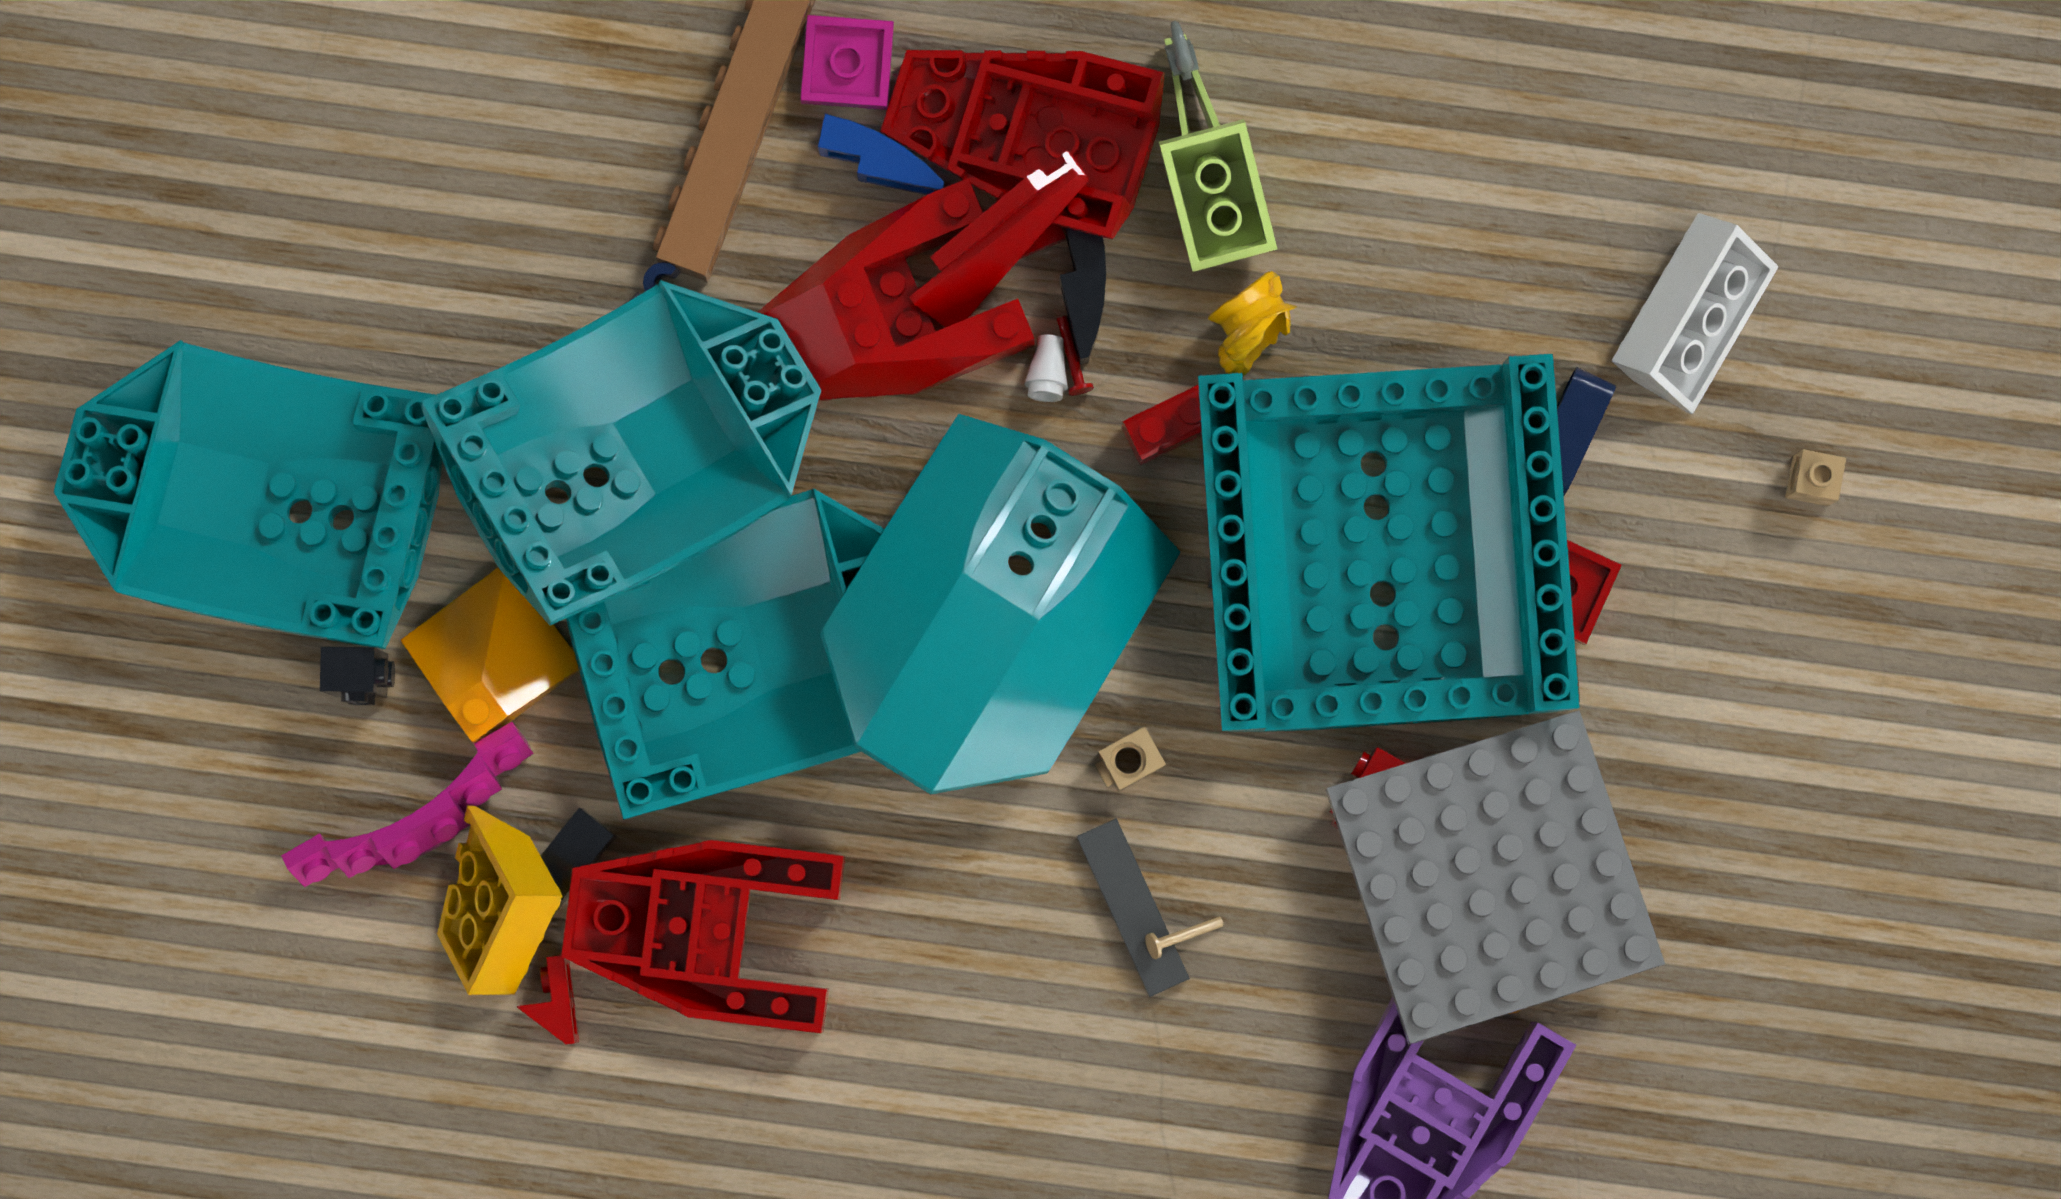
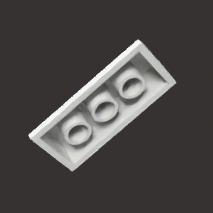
[1612,213,1778,414]

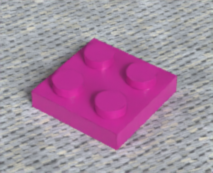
[801,15,894,110]

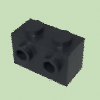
[320,647,395,705]

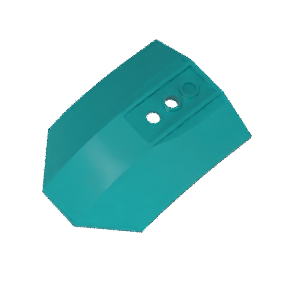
[420,280,821,625]
[54,340,442,649]
[820,414,1180,795]
[566,488,885,820]

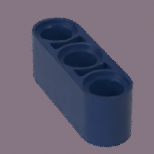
[1557,367,1616,496]

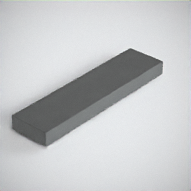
[1076,818,1190,997]

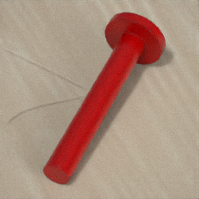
[1057,316,1094,396]

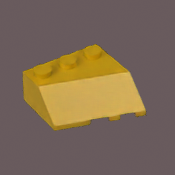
[437,806,562,995]

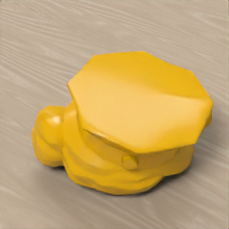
[1208,271,1297,377]

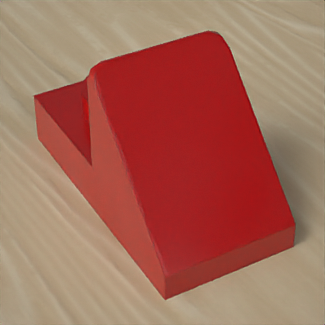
[517,955,579,1044]

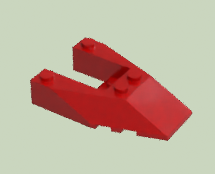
[758,178,1035,401]
[561,840,845,1034]

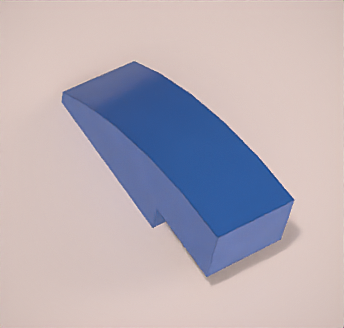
[818,114,945,195]

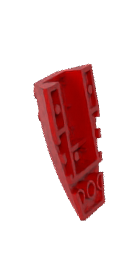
[880,50,1165,240]

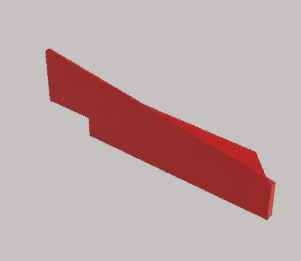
[909,151,1089,327]

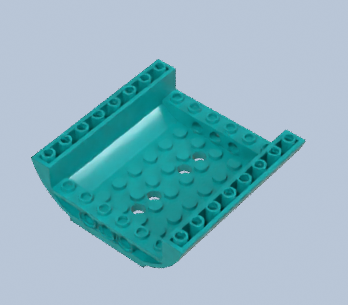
[1198,354,1580,732]

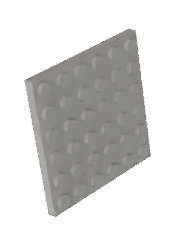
[1326,710,1665,1045]

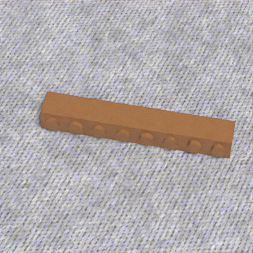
[653,0,816,282]

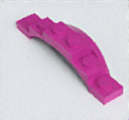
[281,722,534,888]

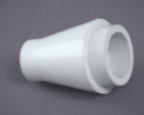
[1024,334,1068,402]

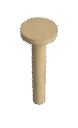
[1145,917,1223,959]

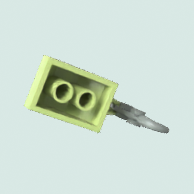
[1159,21,1277,272]

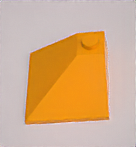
[401,567,579,743]

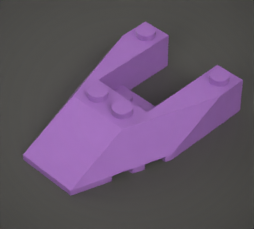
[1328,996,1576,1199]

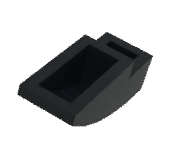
[1059,228,1106,365]
[541,807,617,918]

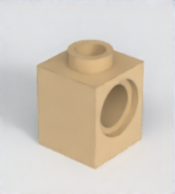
[1785,449,1846,506]
[1095,726,1166,792]

